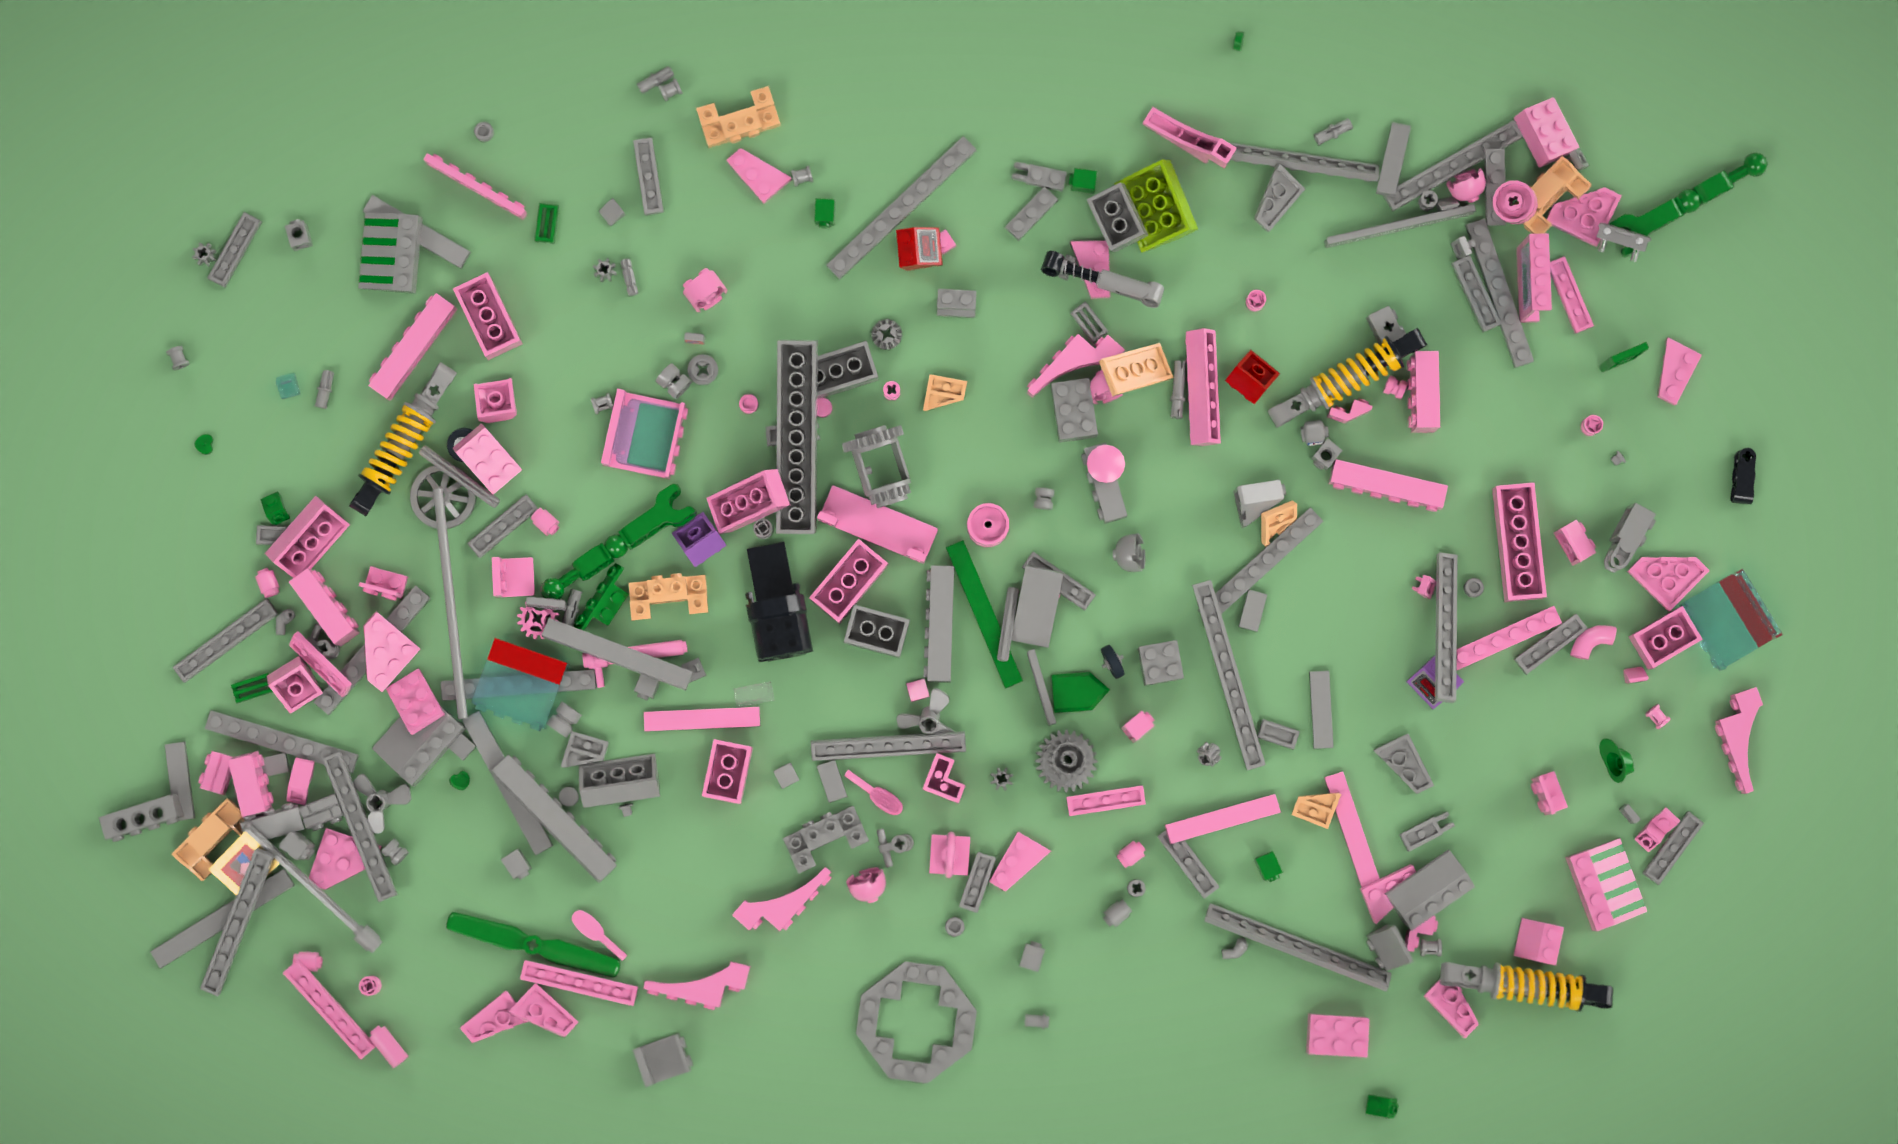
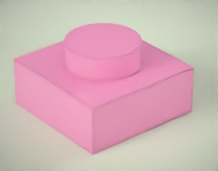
[940,229,956,255]

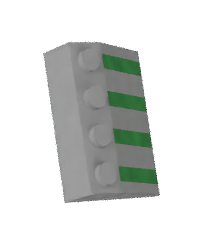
[358,213,423,294]

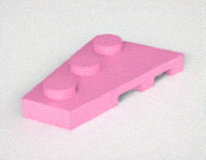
[989,832,1051,892]
[508,983,578,1038]

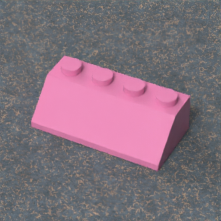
[265,496,350,578]

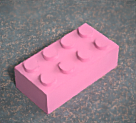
[453,272,523,360]
[1407,351,1440,433]
[706,469,790,534]
[809,539,888,624]
[289,568,360,647]

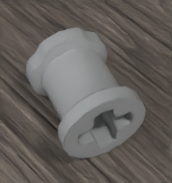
[658,78,683,102]
[791,165,813,187]
[1418,190,1438,211]
[166,346,189,370]
[591,393,614,414]
[1127,880,1146,897]
[1420,939,1442,956]

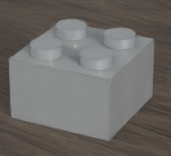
[1138,640,1184,686]

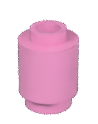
[531,508,559,536]
[255,568,280,598]
[1116,840,1146,868]
[293,952,323,972]

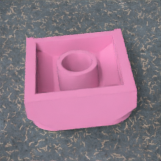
[474,378,517,423]

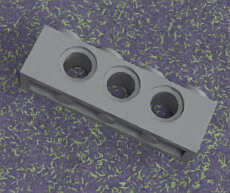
[99,794,184,842]

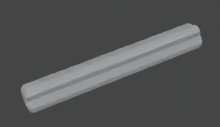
[997,587,1019,662]

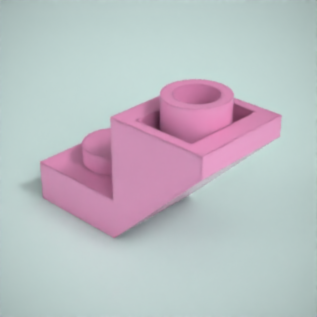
[1327,399,1373,424]
[286,758,315,805]
[1634,807,1680,852]
[1404,916,1438,952]

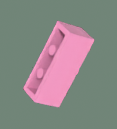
[1121,711,1155,743]

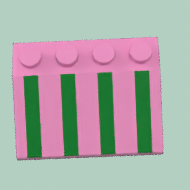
[1565,838,1647,931]

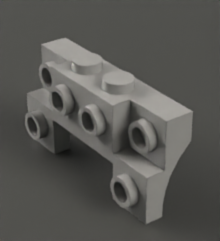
[783,806,869,874]

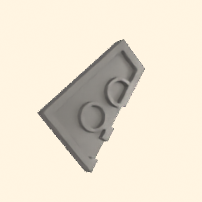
[1254,163,1305,232]
[1373,734,1434,794]

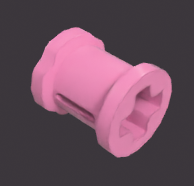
[883,381,900,401]
[1645,704,1671,729]

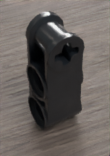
[1730,448,1756,505]

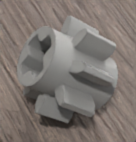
[192,242,217,267]
[593,258,617,282]
[1197,742,1222,767]
[990,768,1013,791]

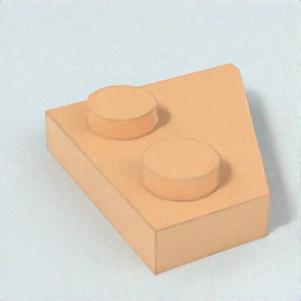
[923,374,967,411]
[1261,500,1297,547]
[1291,793,1341,829]

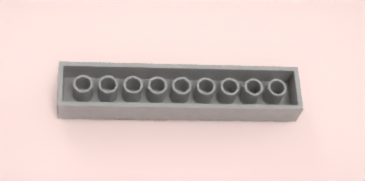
[776,340,818,534]

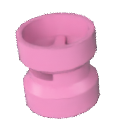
[1245,290,1266,312]
[1383,375,1408,400]
[1580,415,1603,436]
[359,976,382,996]

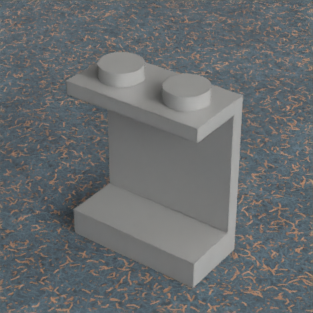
[937,289,976,318]
[633,1033,693,1087]

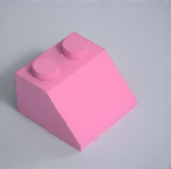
[1553,520,1596,566]
[267,656,323,714]
[1513,918,1564,965]

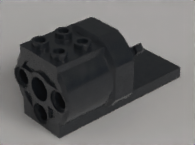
[746,542,813,662]

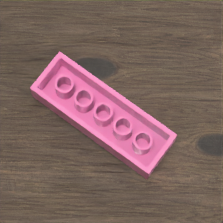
[1492,483,1547,602]

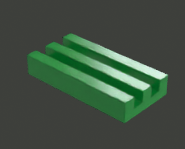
[535,203,559,244]
[231,673,273,704]

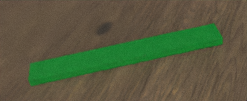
[946,540,1023,689]

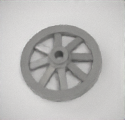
[410,465,476,529]

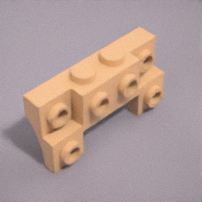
[696,86,781,148]
[1514,156,1591,234]
[629,573,709,621]
[172,798,243,881]

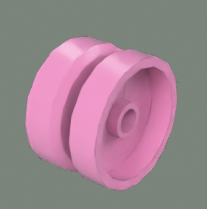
[1493,180,1538,225]
[967,503,1009,547]

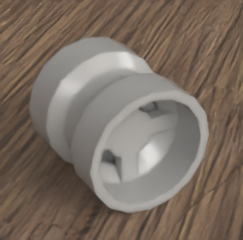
[1034,488,1055,510]
[753,518,773,539]
[381,839,409,866]

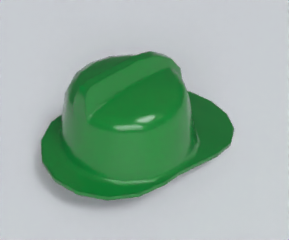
[1599,738,1634,783]

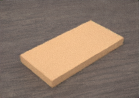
[1099,343,1174,396]

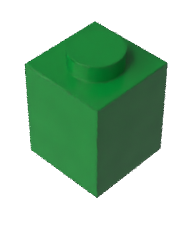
[1069,168,1097,194]
[815,198,835,228]
[1254,851,1283,882]

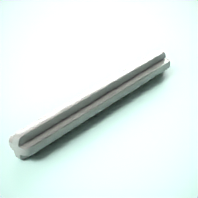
[419,446,500,508]

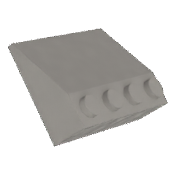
[372,705,466,787]

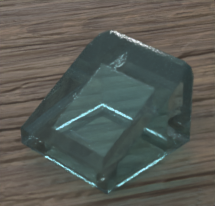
[276,373,300,399]

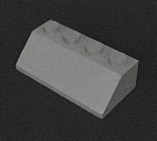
[579,754,660,808]
[1385,849,1475,931]

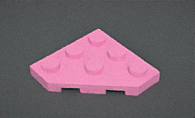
[1547,187,1622,247]
[1627,557,1710,612]
[363,611,420,692]
[309,828,382,890]

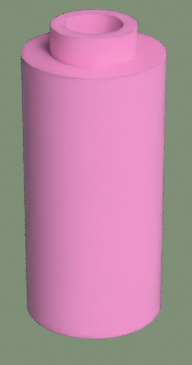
[369,1026,409,1069]

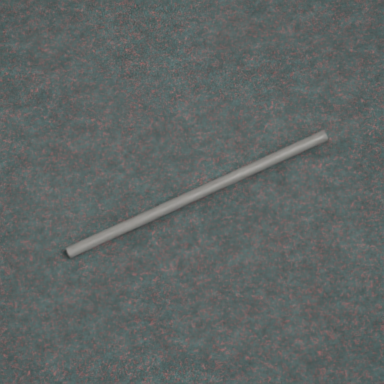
[433,489,468,719]

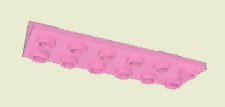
[817,486,938,564]

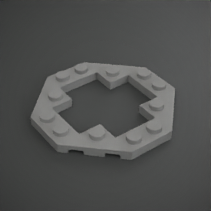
[856,961,977,1083]

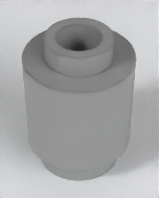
[1103,899,1132,928]

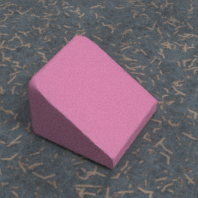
[1623,667,1649,684]
[906,679,930,702]

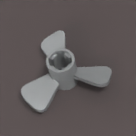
[897,688,954,734]
[353,774,411,834]

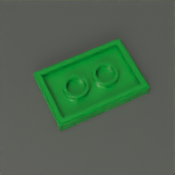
[1599,342,1649,372]

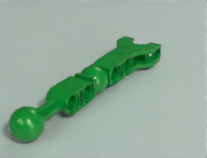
[1609,153,1768,257]
[540,484,697,600]

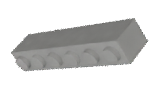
[924,565,954,683]

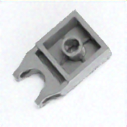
[1604,503,1656,573]

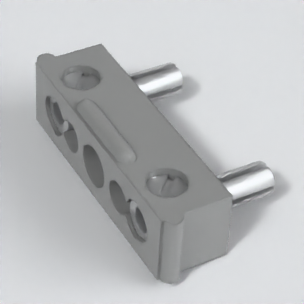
[1597,222,1651,262]

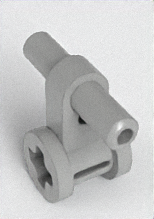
[307,624,340,659]
[877,829,914,867]

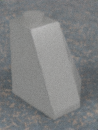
[1233,480,1286,528]

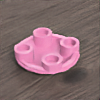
[1087,445,1125,483]

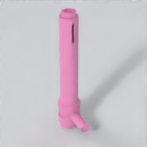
[582,640,688,688]

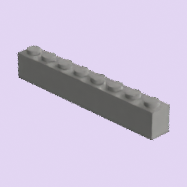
[491,754,617,883]

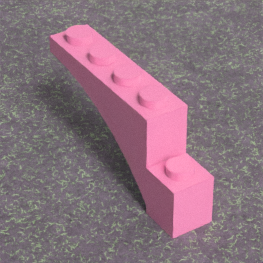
[1143,107,1237,169]
[1027,334,1125,398]
[1715,687,1763,794]
[732,867,832,931]
[643,962,751,1010]

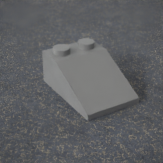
[1366,925,1414,971]

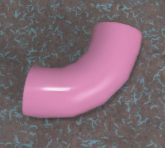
[1570,625,1617,660]

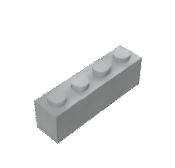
[1081,443,1128,524]

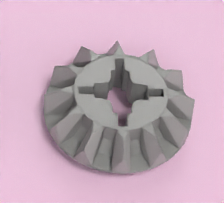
[872,319,902,350]
[688,355,718,385]

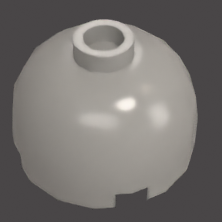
[1113,533,1146,572]

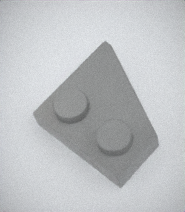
[561,731,609,768]

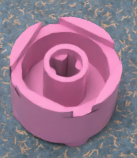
[683,268,728,313]

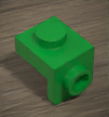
[260,491,290,526]
[1366,1094,1398,1118]

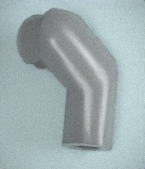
[276,609,295,635]
[1222,938,1248,959]

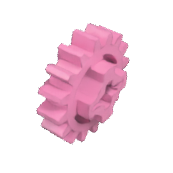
[517,602,560,640]

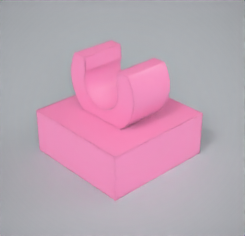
[1412,575,1436,599]

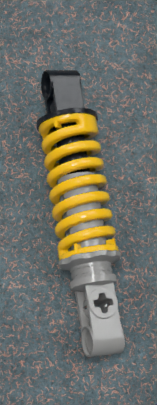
[1268,328,1427,428]
[349,362,457,517]
[1440,963,1613,1012]

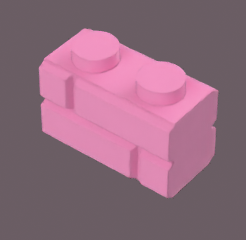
[199,751,233,795]

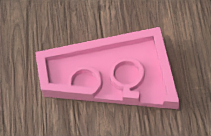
[726,148,792,204]
[1070,241,1110,299]
[1658,337,1702,406]
[1360,864,1416,924]
[1423,979,1479,1038]
[460,990,528,1043]

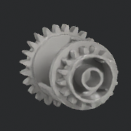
[842,425,911,508]
[1035,730,1098,793]

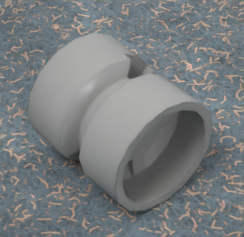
[656,363,692,400]
[546,702,582,738]

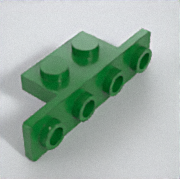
[574,563,629,631]

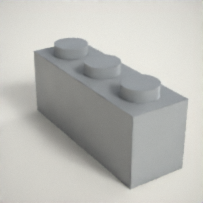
[240,803,304,840]

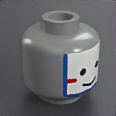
[1301,420,1329,446]

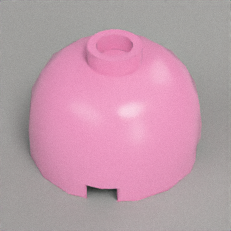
[1446,168,1486,203]
[1090,370,1123,404]
[846,867,886,903]

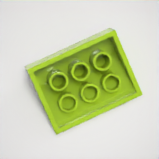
[1114,159,1198,253]

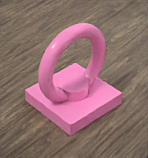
[929,832,970,878]

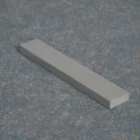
[363,195,471,268]
[172,598,279,683]

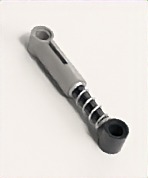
[1041,251,1164,308]

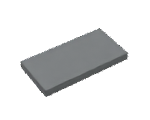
[1011,565,1064,648]

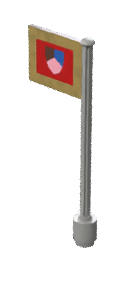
[208,823,383,953]

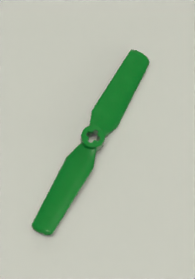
[446,912,620,978]

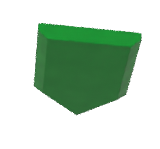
[1051,672,1110,713]

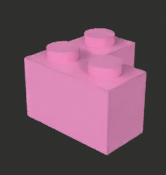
[922,753,966,804]

